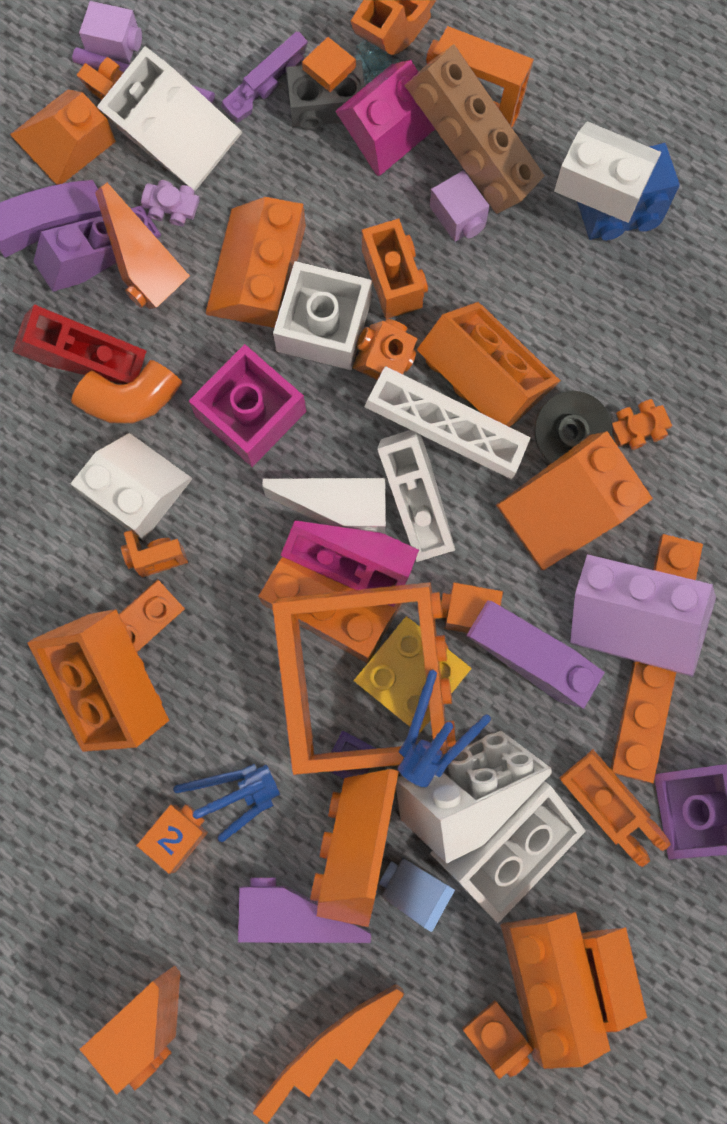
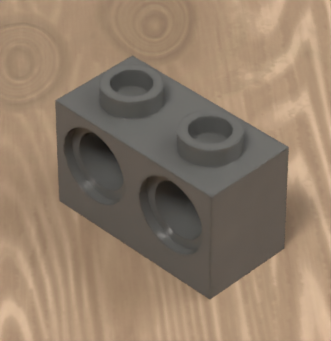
[286,60,365,130]

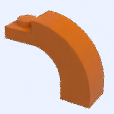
[350,0,436,55]

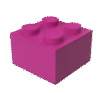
[189,344,306,467]

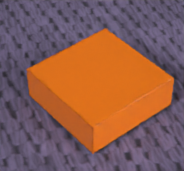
[302,37,356,92]

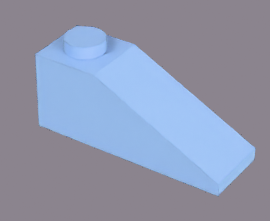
[379,857,455,932]

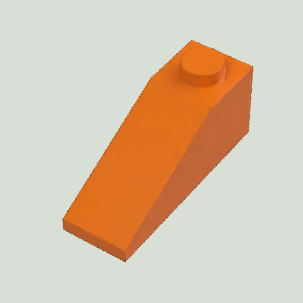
[95,182,190,309]

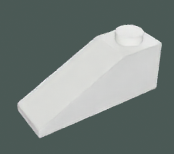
[378,430,455,562]
[262,478,386,534]

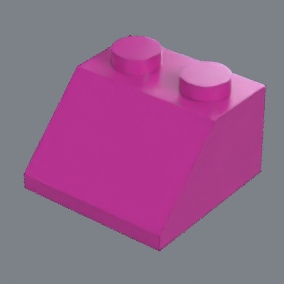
[335,60,435,176]

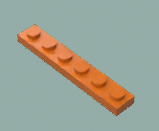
[610,534,703,784]

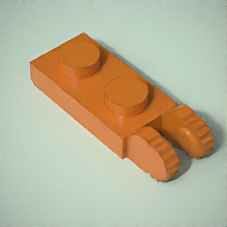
[559,749,671,867]

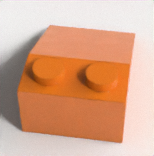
[496,431,653,570]

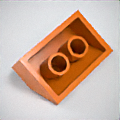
[206,197,306,328]
[417,302,561,427]
[258,557,402,663]
[27,609,170,752]
[310,769,399,927]
[500,912,611,1069]
[79,966,180,1095]

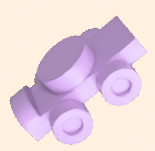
[141,180,200,227]

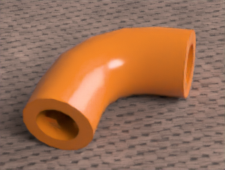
[71,360,183,423]

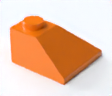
[10,90,116,185]

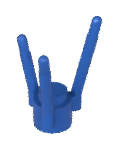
[398,670,491,788]
[173,764,280,842]

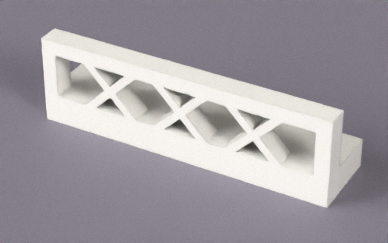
[365,366,531,479]

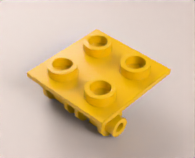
[354,616,472,734]

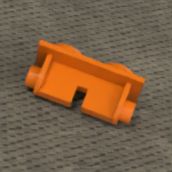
[119,580,185,652]

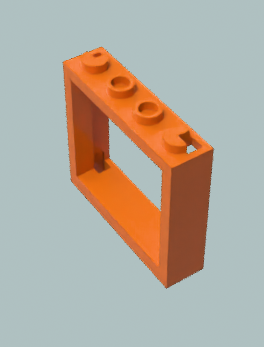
[272,582,456,775]

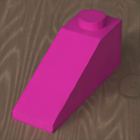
[281,521,419,607]

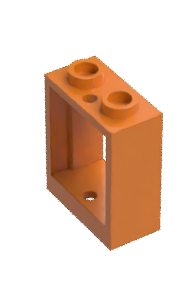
[426,26,534,129]

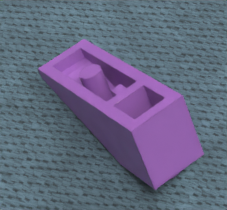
[466,600,605,709]
[238,877,371,943]

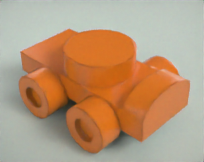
[612,399,672,450]

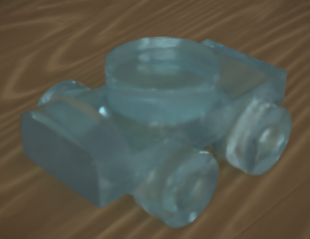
[354,40,399,84]

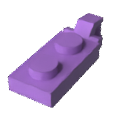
[221,31,308,124]

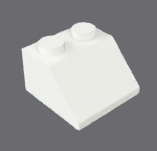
[554,121,661,223]
[70,433,192,541]

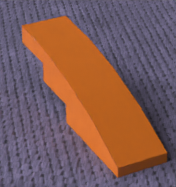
[253,984,404,1124]

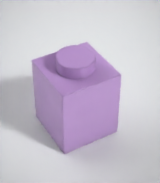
[79,1,142,64]
[430,170,489,242]

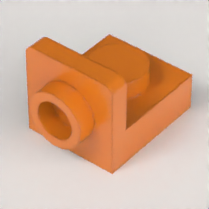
[121,530,188,578]
[462,1000,533,1079]

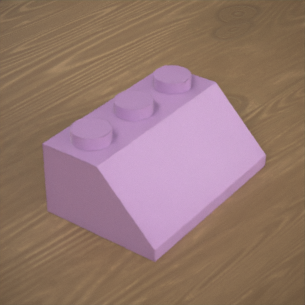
[570,554,716,677]

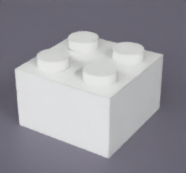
[273,261,372,370]

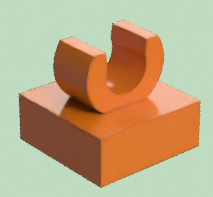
[77,57,123,100]

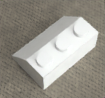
[430,781,586,923]

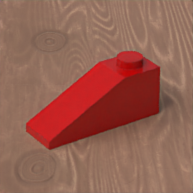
[12,304,147,385]

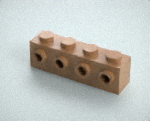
[404,44,545,214]

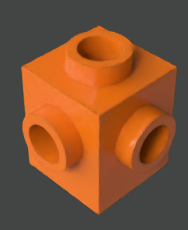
[352,319,418,380]

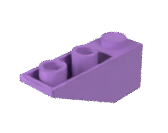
[33,206,161,292]

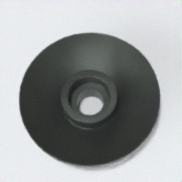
[534,391,612,464]

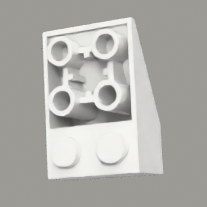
[97,46,242,191]
[396,731,552,864]

